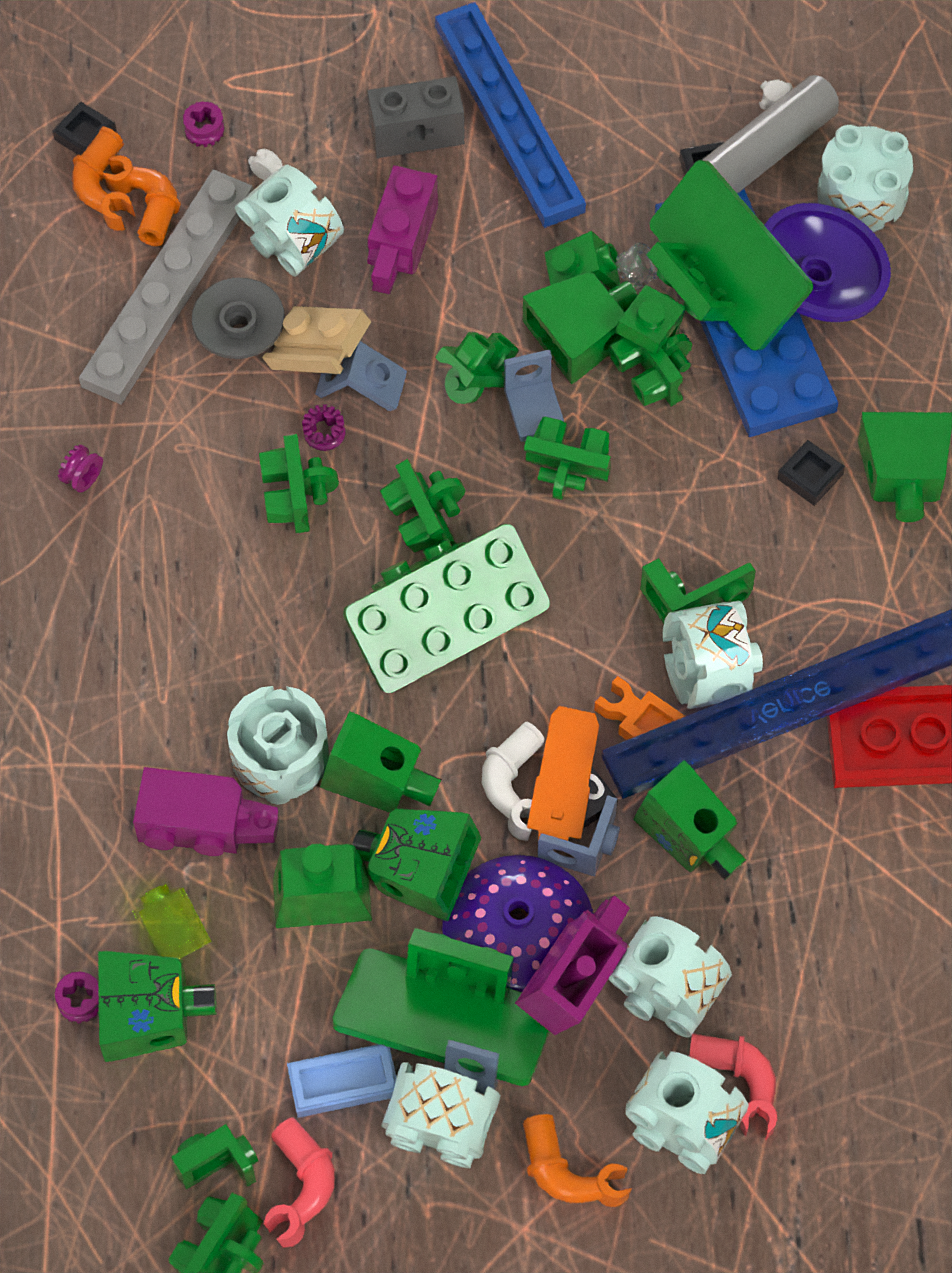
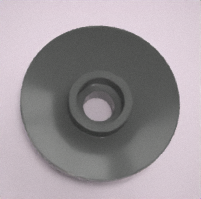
[192,277,285,359]

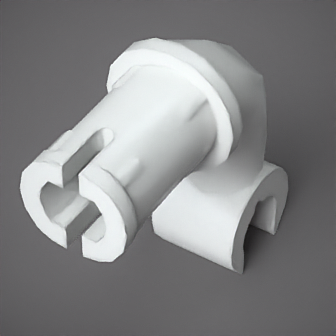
[482,722,545,841]

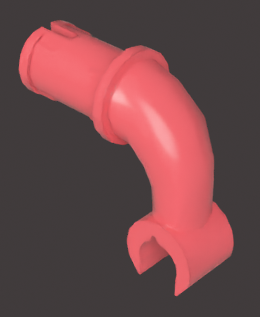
[689,1033,777,1140]
[264,1117,335,1248]

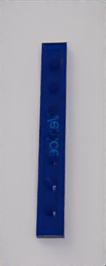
[601,609,952,799]

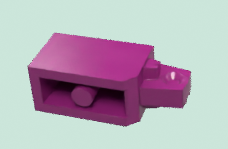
[367,165,438,295]
[133,767,279,856]
[515,895,630,1035]

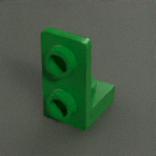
[640,558,756,624]

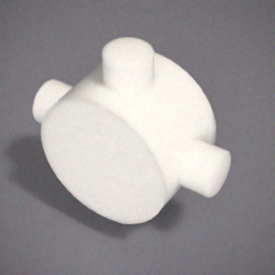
[759,80,793,110]
[248,149,282,180]

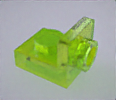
[133,883,212,959]

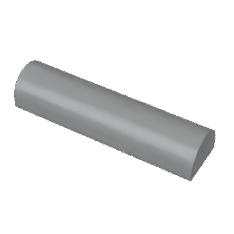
[703,75,839,194]

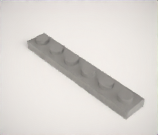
[79,169,253,405]

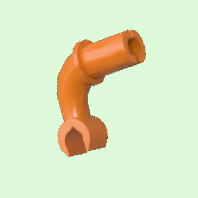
[72,126,135,231]
[103,155,181,246]
[523,1114,632,1207]

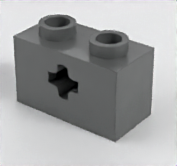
[367,76,465,158]

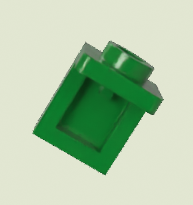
[544,231,621,289]
[616,285,686,355]
[171,1124,259,1190]

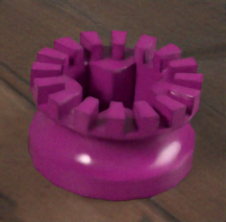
[183,101,225,147]
[302,404,346,451]
[58,444,103,493]
[55,971,99,1024]

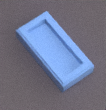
[287,1044,396,1118]

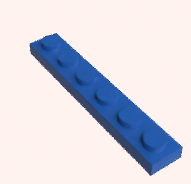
[435,2,586,228]

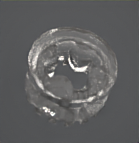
[616,242,658,289]

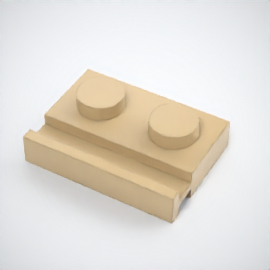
[262,306,371,374]

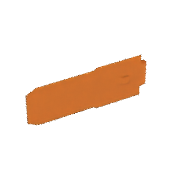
[527,706,599,841]

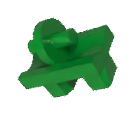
[435,332,519,404]
[609,334,692,406]
[524,416,611,500]
[259,434,339,533]
[380,459,466,553]
[169,1192,264,1273]

